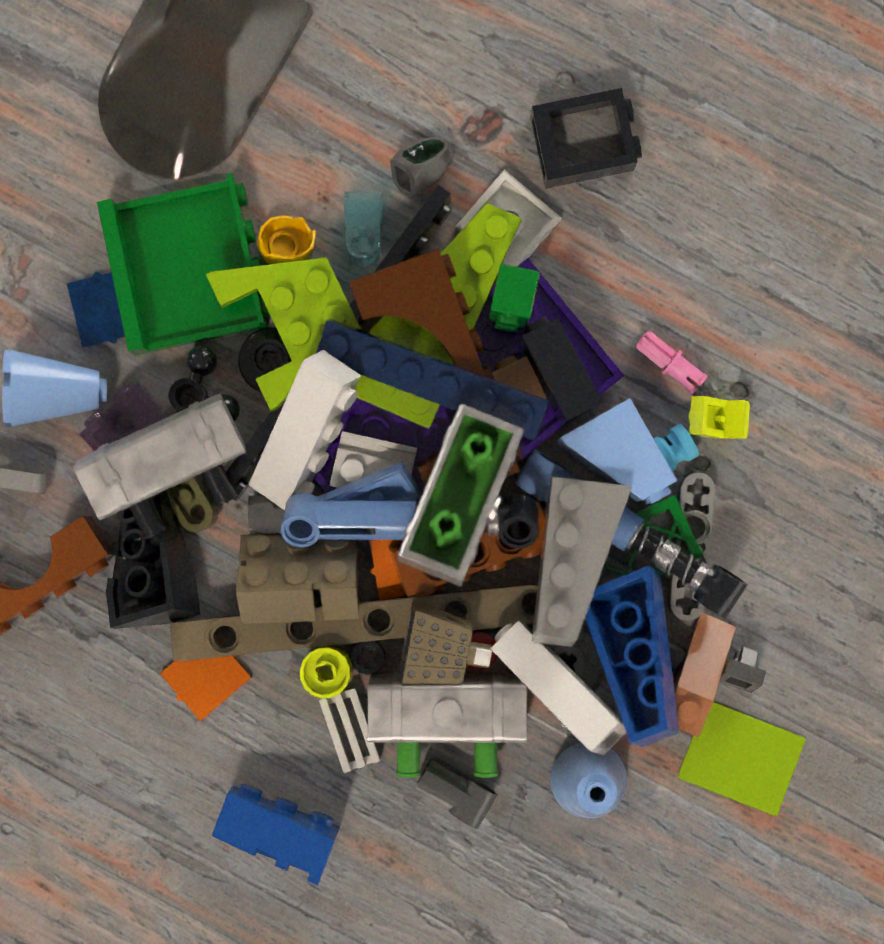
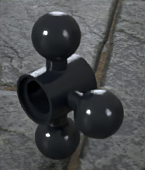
[168,346,240,421]

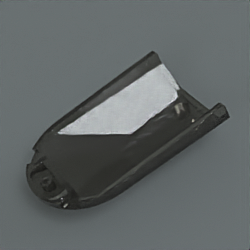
[98,0,313,180]

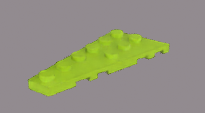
[355,203,522,429]

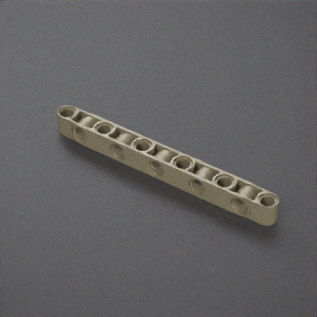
[170,583,538,661]

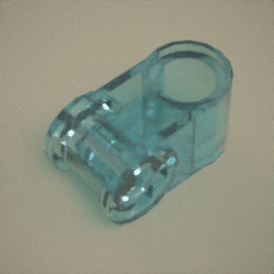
[344,191,383,267]

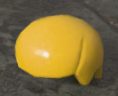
[257,215,316,264]

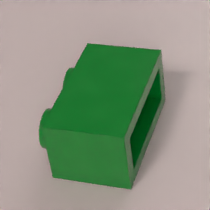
[488,264,539,333]

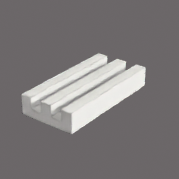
[319,687,381,773]

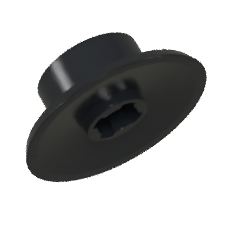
[238,327,292,392]

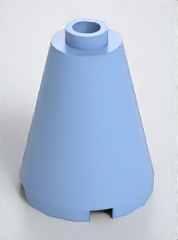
[2,350,107,427]
[551,742,627,819]

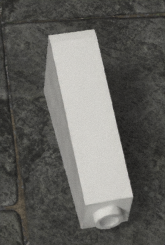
[491,621,626,755]

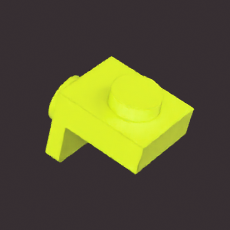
[689,396,750,439]

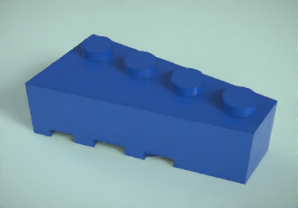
[585,566,679,747]

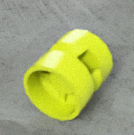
[300,645,353,699]

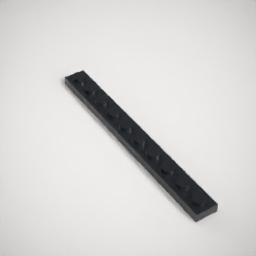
[210,185,453,504]

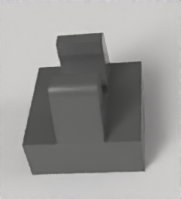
[720,646,766,693]

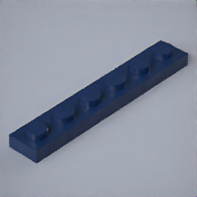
[316,319,550,440]

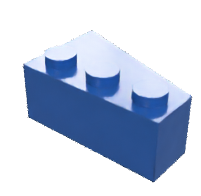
[212,784,340,886]

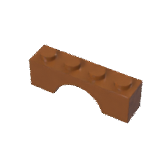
[0,516,114,636]

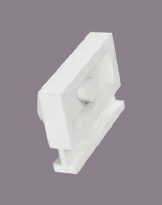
[329,431,417,488]

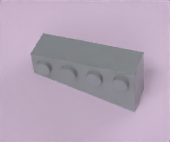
[532,477,632,647]

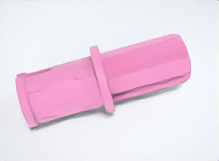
[636,331,708,394]

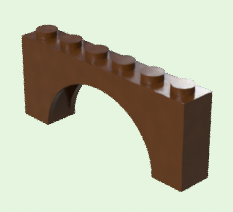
[349,249,523,487]

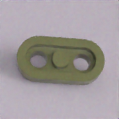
[167,475,218,532]

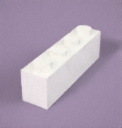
[248,350,361,510]

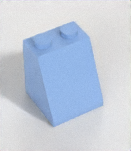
[556,399,677,505]

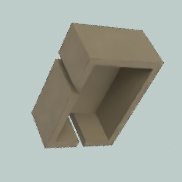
[236,533,360,624]

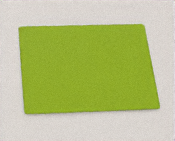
[678,702,806,816]

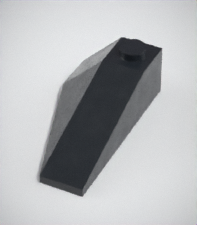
[106,490,201,629]

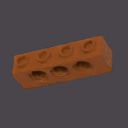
[388,495,545,598]

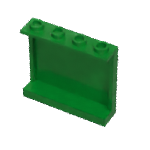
[97,173,270,356]

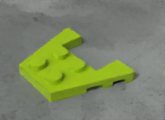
[206,257,361,411]

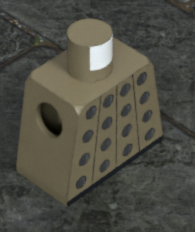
[398,602,492,684]

